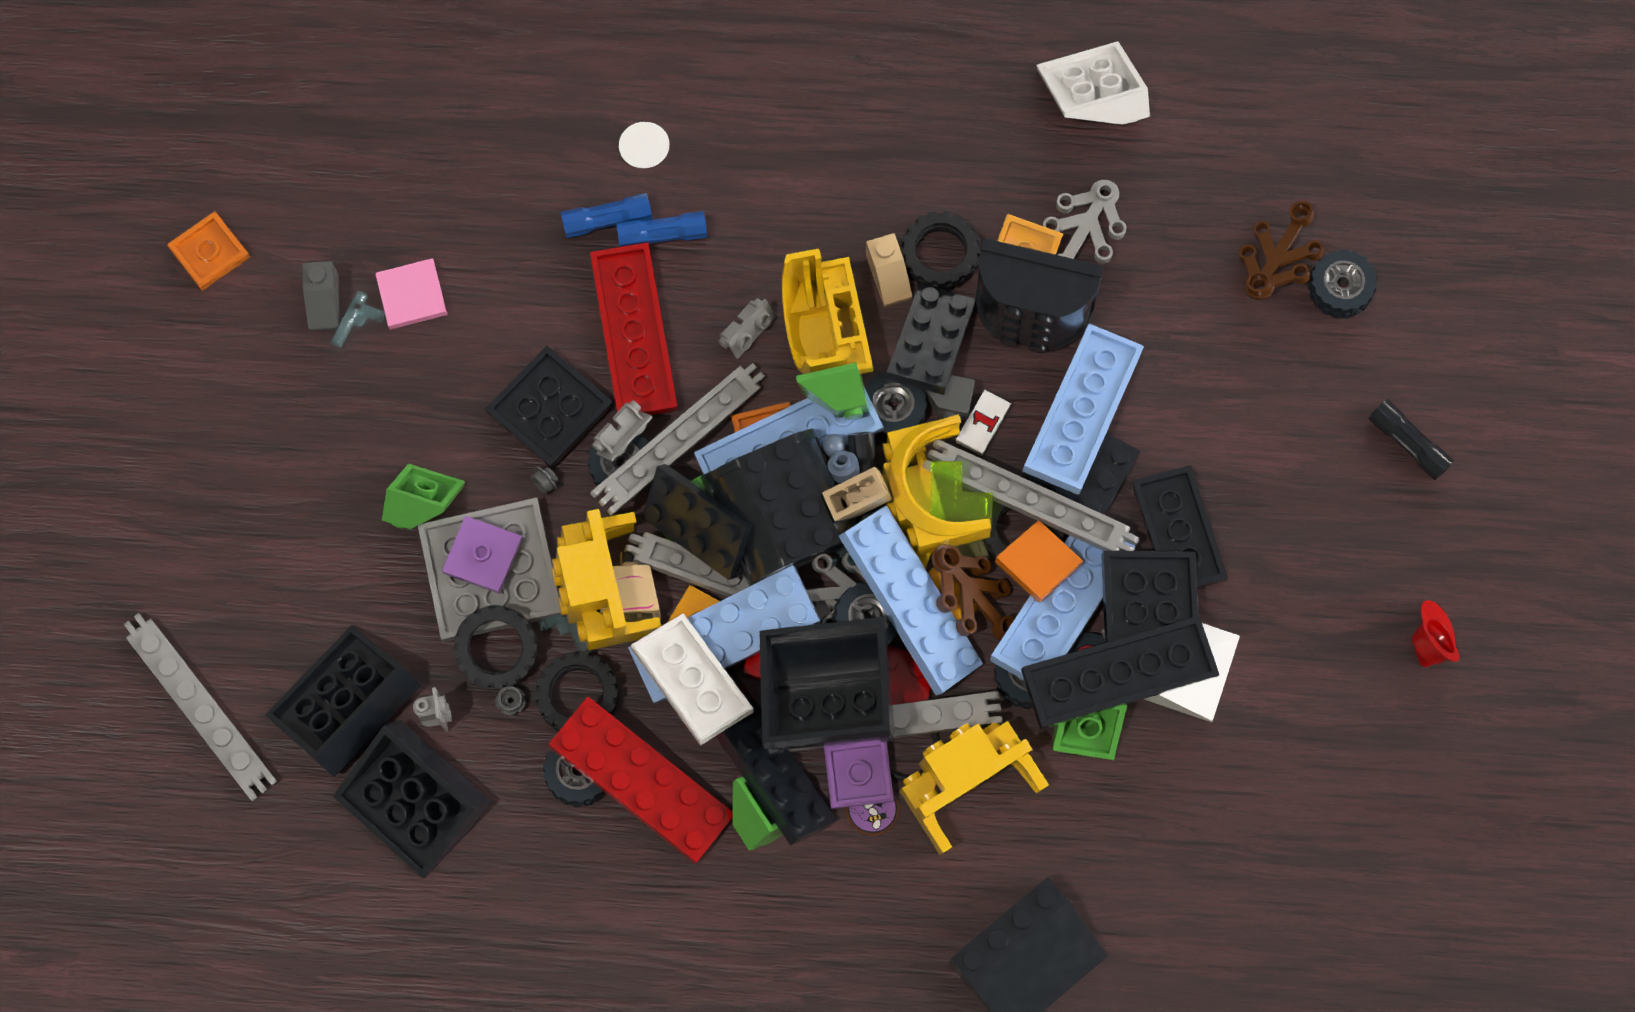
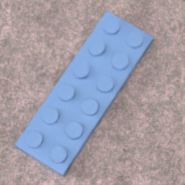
[1023,324,1144,495]
[694,388,884,474]
[839,505,983,696]
[990,536,1135,680]
[628,565,821,704]

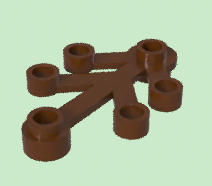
[1239,201,1324,300]
[932,544,1015,641]

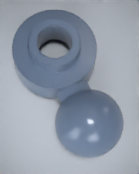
[821,434,860,483]

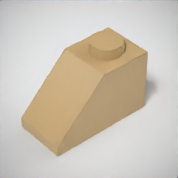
[866,233,913,307]

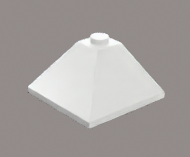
[1037,42,1150,125]
[1144,623,1240,722]

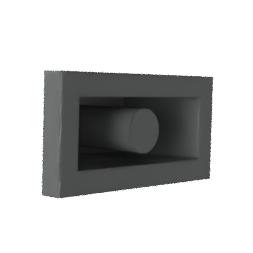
[302,261,339,332]
[922,375,975,423]

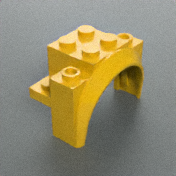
[782,249,873,374]
[882,414,991,555]
[551,509,661,651]
[899,721,1049,855]

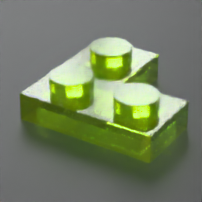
[930,461,993,524]

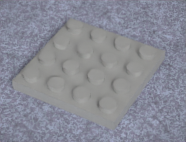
[418,498,561,643]

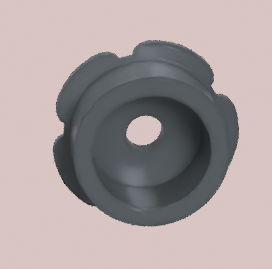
[530,467,558,495]
[495,686,526,716]

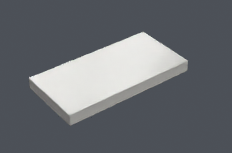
[631,613,753,746]

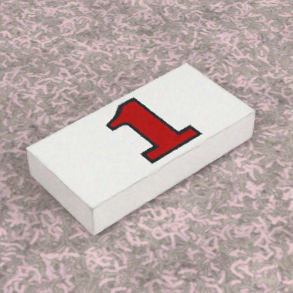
[956,390,1011,456]

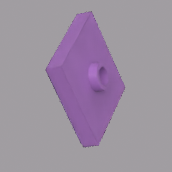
[442,516,523,594]
[824,740,894,809]

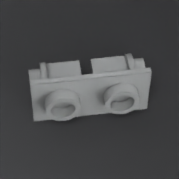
[718,298,776,359]
[592,400,653,462]
[413,687,452,732]

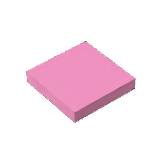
[375,258,447,330]

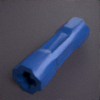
[561,193,652,238]
[616,211,707,247]

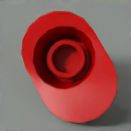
[1411,600,1460,668]

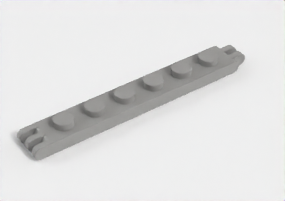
[590,363,765,516]
[922,439,1139,551]
[624,532,837,624]
[124,613,277,801]
[788,691,1003,752]

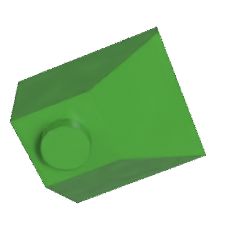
[796,363,869,420]
[382,463,465,529]
[1052,704,1127,760]
[733,777,783,851]

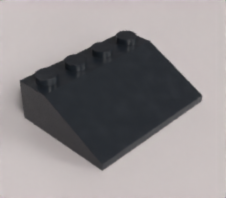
[265,625,421,777]
[333,720,491,878]
[949,877,1108,1012]

